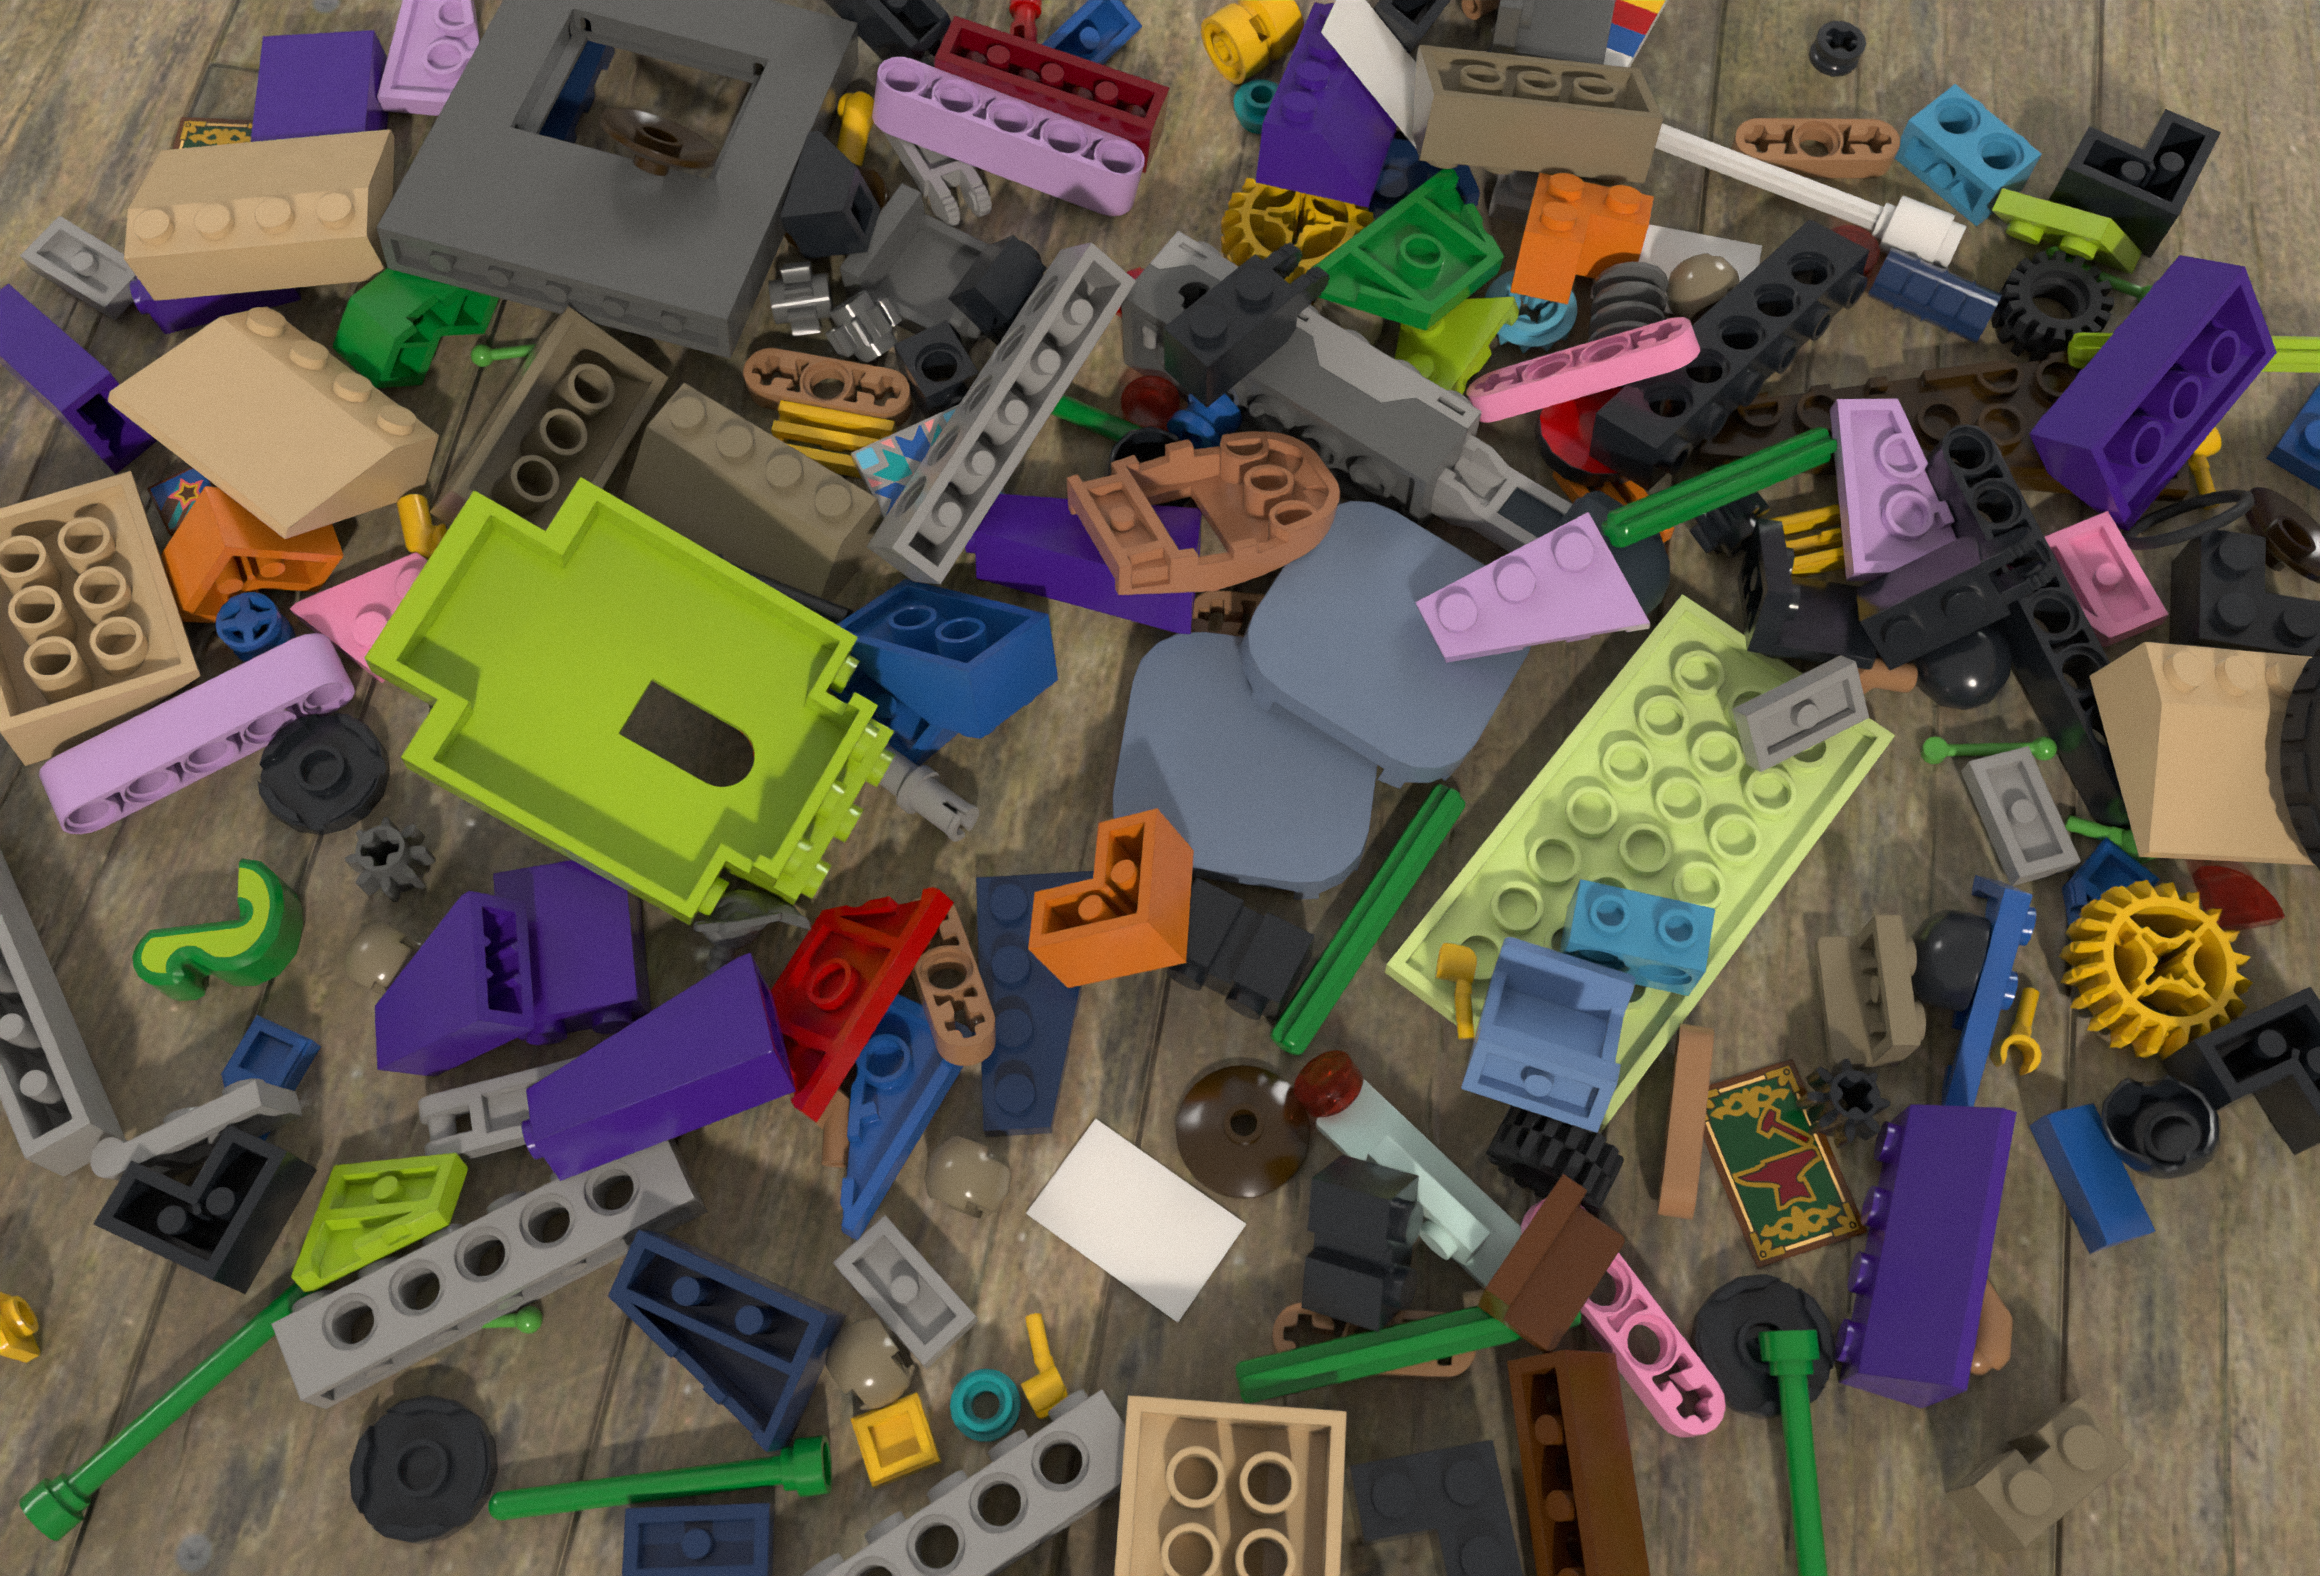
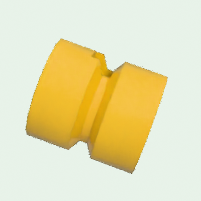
[1201,0,1305,84]

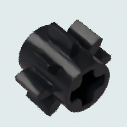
[1689,491,1770,558]
[1796,1058,1890,1149]

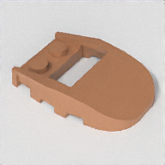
[1067,431,1340,595]

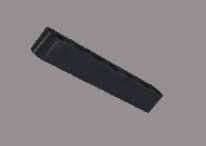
[1925,424,2131,830]

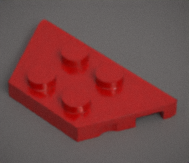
[770,887,954,1123]

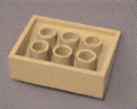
[124,129,394,301]
[108,307,439,539]
[0,471,201,766]
[2090,642,2315,865]
[1114,1396,1346,1576]

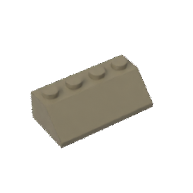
[1412,45,1663,186]
[430,306,669,531]
[623,383,883,602]

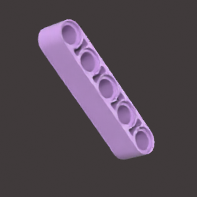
[872,57,1145,216]
[39,633,355,834]

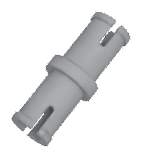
[879,743,979,842]

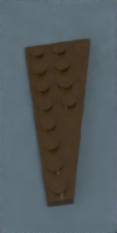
[1695,351,2190,502]

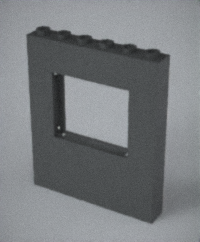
[376,0,858,359]

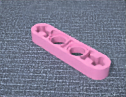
[1466,317,1700,423]
[1521,1199,1726,1437]

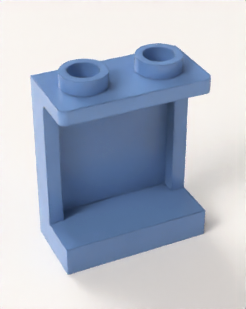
[1461,937,1636,1133]

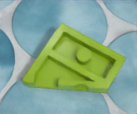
[1992,188,2142,274]
[1395,297,1519,394]
[291,1153,468,1292]

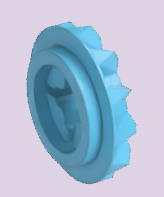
[1485,270,1577,354]

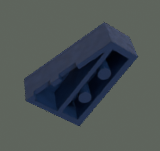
[608,1229,847,1453]

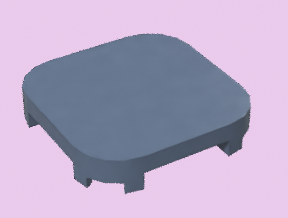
[1237,501,1531,789]
[1113,632,1377,900]

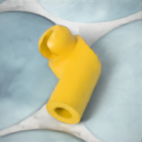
[837,91,874,166]
[397,494,448,560]

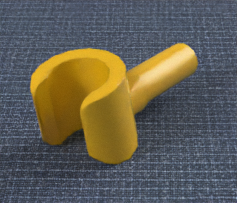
[2188,427,2222,510]
[1435,943,1477,1039]
[1990,987,2042,1076]
[1021,1313,1068,1419]

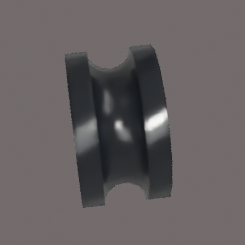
[1809,21,1866,77]

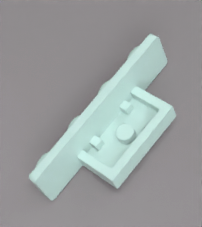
[1316,1078,1522,1289]

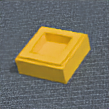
[850,1392,942,1489]

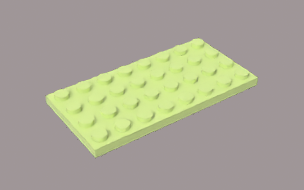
[1385,594,1895,1132]

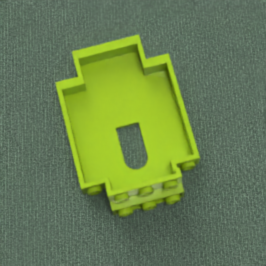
[364,477,896,925]

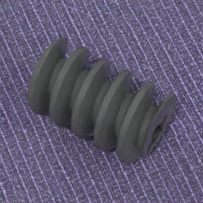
[1588,262,1669,387]

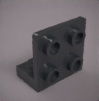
[1737,518,1877,670]

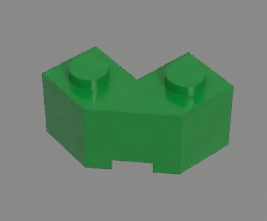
[332,268,499,388]

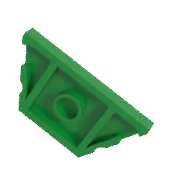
[1313,169,1504,331]

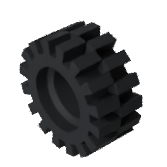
[1991,250,2114,362]
[1486,1105,1624,1214]

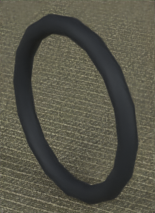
[2121,489,2255,550]

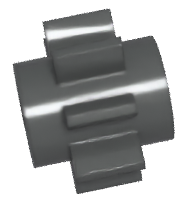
[769,261,834,337]
[825,290,902,364]
[345,817,436,902]

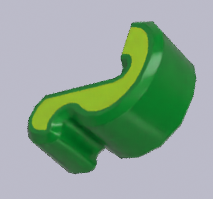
[132,858,303,1001]

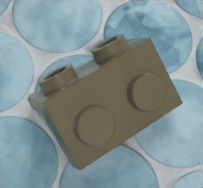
[1814,914,1926,1067]

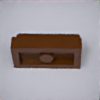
[1477,1174,1625,1353]

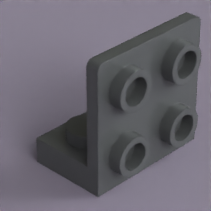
[1491,0,1616,65]

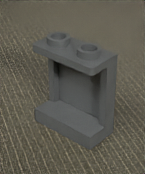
[840,183,990,354]

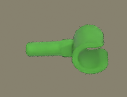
[2064,814,2156,865]

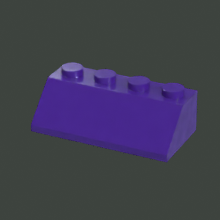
[1255,2,1398,208]
[2029,255,2277,531]
[1835,1104,2017,1408]

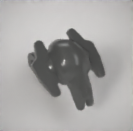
[694,888,811,978]

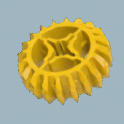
[1221,177,1375,305]
[2058,880,2253,1060]

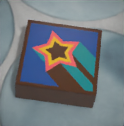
[147,467,217,537]

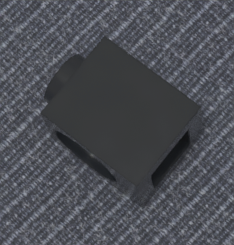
[894,320,979,419]

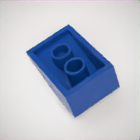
[836,579,1058,739]

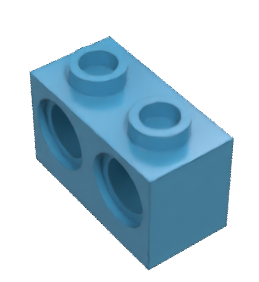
[1895,84,2042,227]
[1559,879,1715,996]

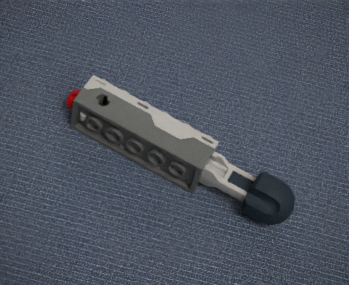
[1115,231,1670,615]

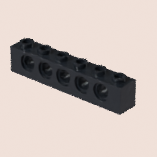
[1589,219,1870,491]

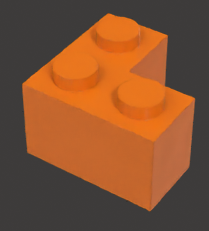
[1510,173,1654,305]
[161,486,344,623]
[1028,808,1194,988]

